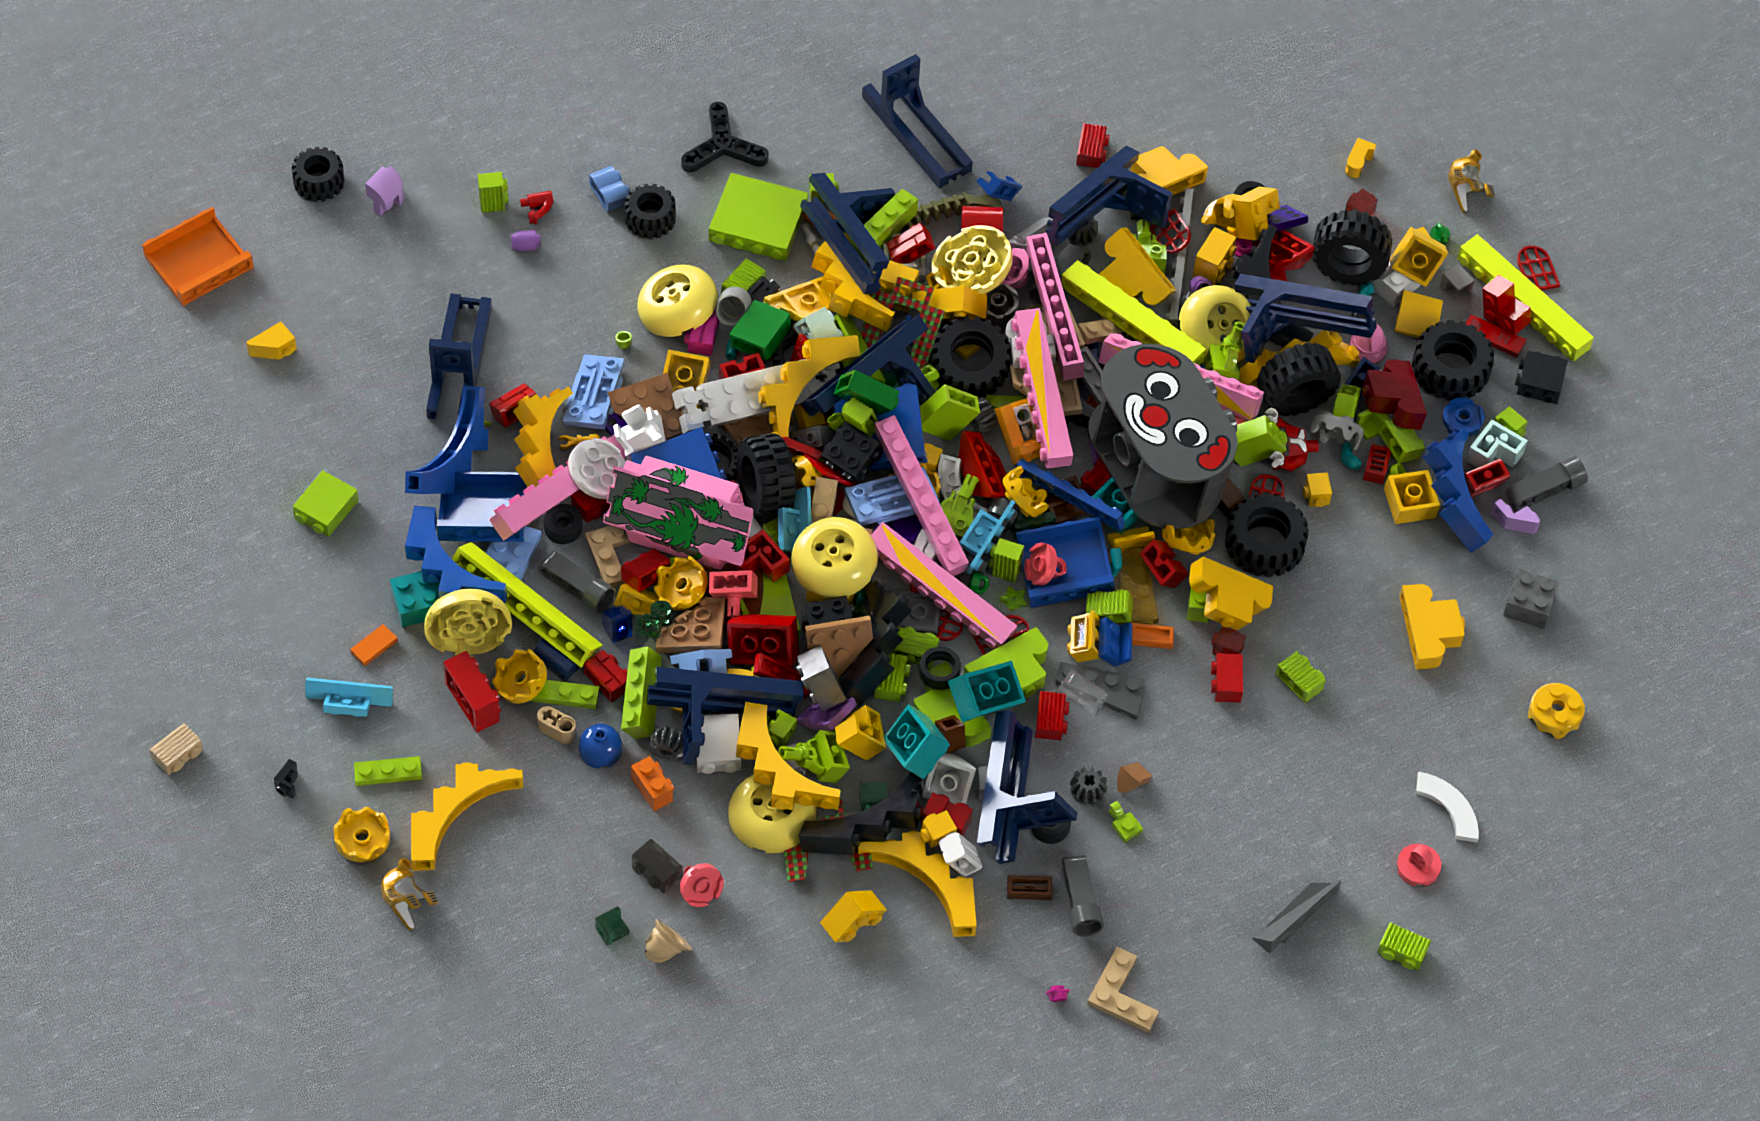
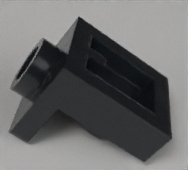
[748,276,780,303]
[274,759,298,799]

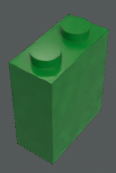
[729,300,792,361]
[833,370,900,416]

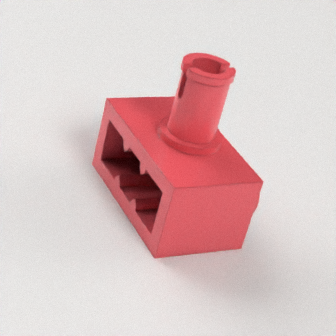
[709,570,758,619]

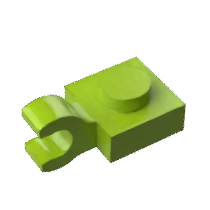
[1108,801,1143,843]

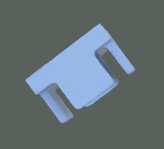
[670,649,732,674]

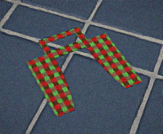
[860,277,945,369]
[784,799,873,882]

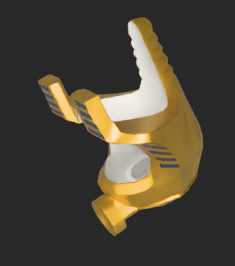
[1448,149,1495,212]
[381,858,439,930]

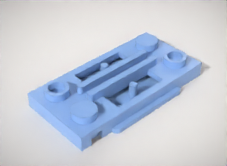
[563,354,625,430]
[844,467,939,526]

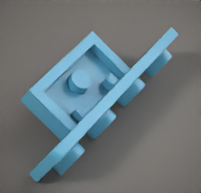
[778,487,812,553]
[959,500,1015,575]
[305,678,393,717]

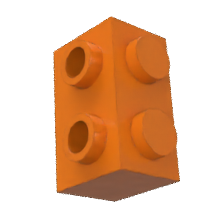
[631,756,674,812]

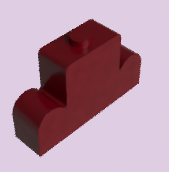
[1362,359,1427,430]

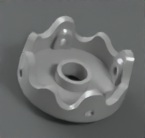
[1310,411,1364,451]

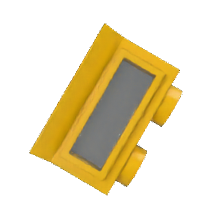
[1067,610,1100,663]

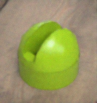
[615,331,632,349]
[827,412,845,431]
[1388,463,1406,476]

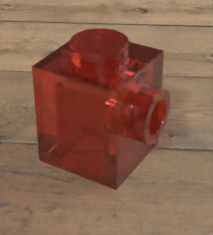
[1345,188,1378,216]
[1211,626,1246,655]

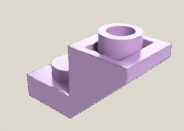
[1491,499,1540,534]

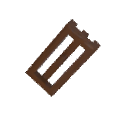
[1007,875,1052,900]

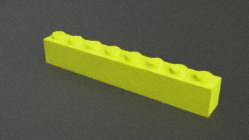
[1457,234,1594,362]
[1061,260,1206,366]
[452,542,603,668]

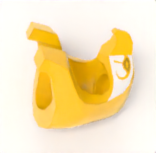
[1201,194,1241,238]

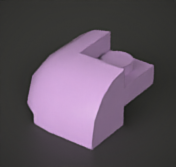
[365,166,404,216]

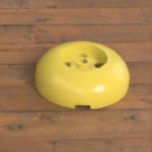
[932,225,1013,294]
[637,265,718,337]
[1179,285,1251,364]
[791,517,878,598]
[424,589,512,656]
[728,774,817,853]

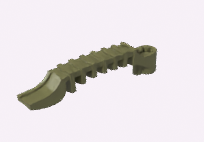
[888,191,1005,242]

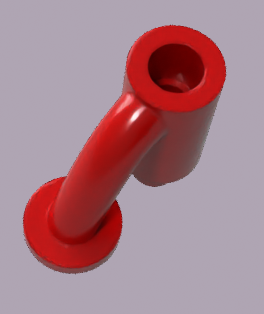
[519,190,554,225]

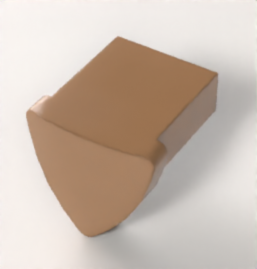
[1117,762,1153,793]

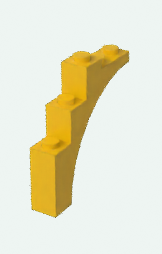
[811,233,895,332]
[1239,330,1361,390]
[758,335,860,437]
[513,386,573,487]
[736,702,841,810]
[411,762,523,871]
[858,831,977,937]

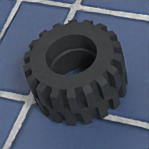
[292,147,344,202]
[625,184,676,239]

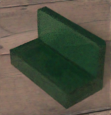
[1011,510,1056,541]

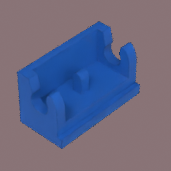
[977,171,1023,201]

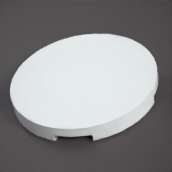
[568,438,626,499]

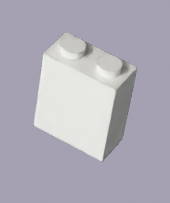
[696,714,741,774]

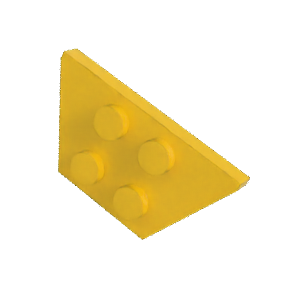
[763,276,833,322]

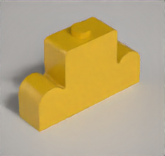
[1131,146,1208,196]
[1099,227,1177,305]
[1189,556,1273,630]
[1399,584,1465,670]

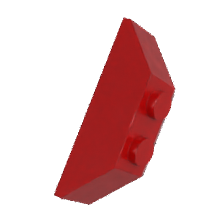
[1253,230,1315,271]
[958,431,1007,499]

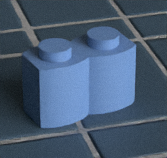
[589,166,630,212]

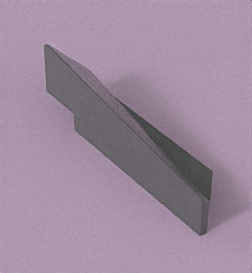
[1253,880,1341,954]

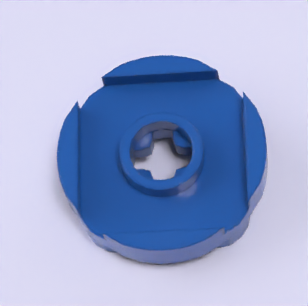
[1442,397,1485,436]

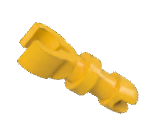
[558,434,600,450]

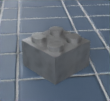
[1503,569,1560,629]
[797,645,846,711]

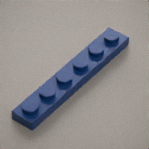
[1016,458,1125,531]

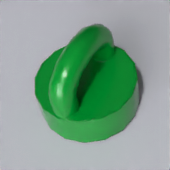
[1430,223,1450,245]
[968,572,989,594]

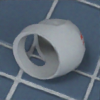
[716,287,752,326]

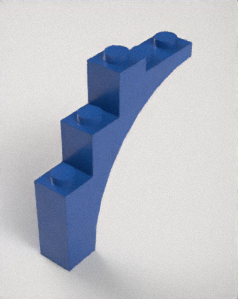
[405,386,489,494]
[1422,428,1493,553]
[405,505,507,603]

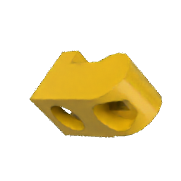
[1345,138,1376,178]

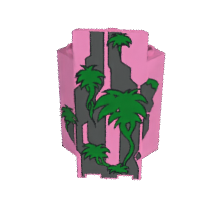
[603,456,753,570]

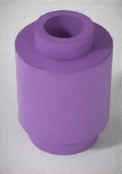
[511,230,541,252]
[1189,276,1213,293]

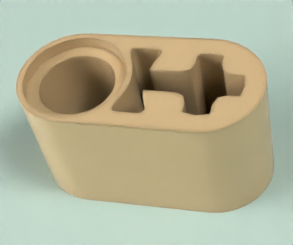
[537,706,576,744]

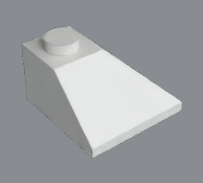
[1366,262,1421,307]
[922,753,976,804]

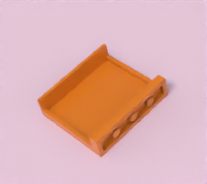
[142,207,254,306]

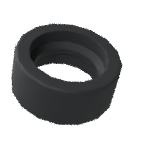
[919,646,961,690]

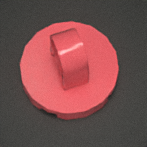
[1024,543,1067,586]
[1397,843,1442,886]
[680,863,724,908]

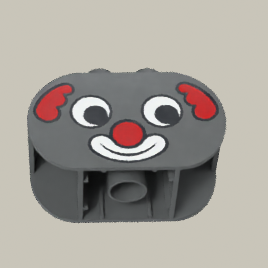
[1088,344,1237,529]

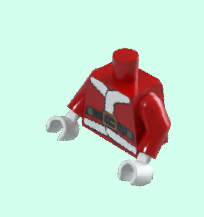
[1265,408,1319,472]

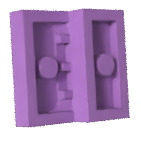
[797,698,858,731]

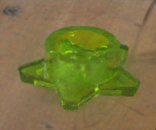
[1000,586,1027,611]

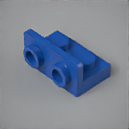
[1099,617,1132,667]

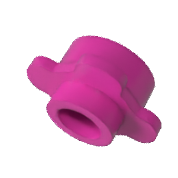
[1235,238,1254,257]
[1046,985,1070,1002]

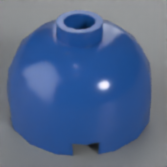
[579,724,622,768]

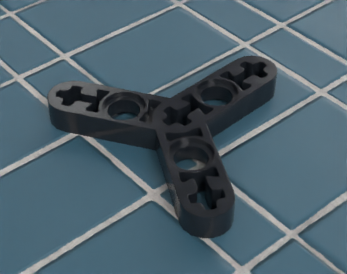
[681,101,769,172]

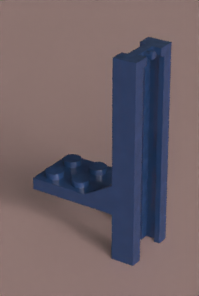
[862,54,973,188]
[1045,145,1173,246]
[800,173,895,294]
[1234,274,1377,363]
[426,293,492,419]
[800,315,936,417]
[647,667,804,765]
[977,710,1078,864]

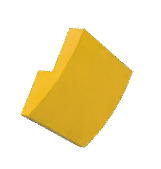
[1394,290,1443,338]

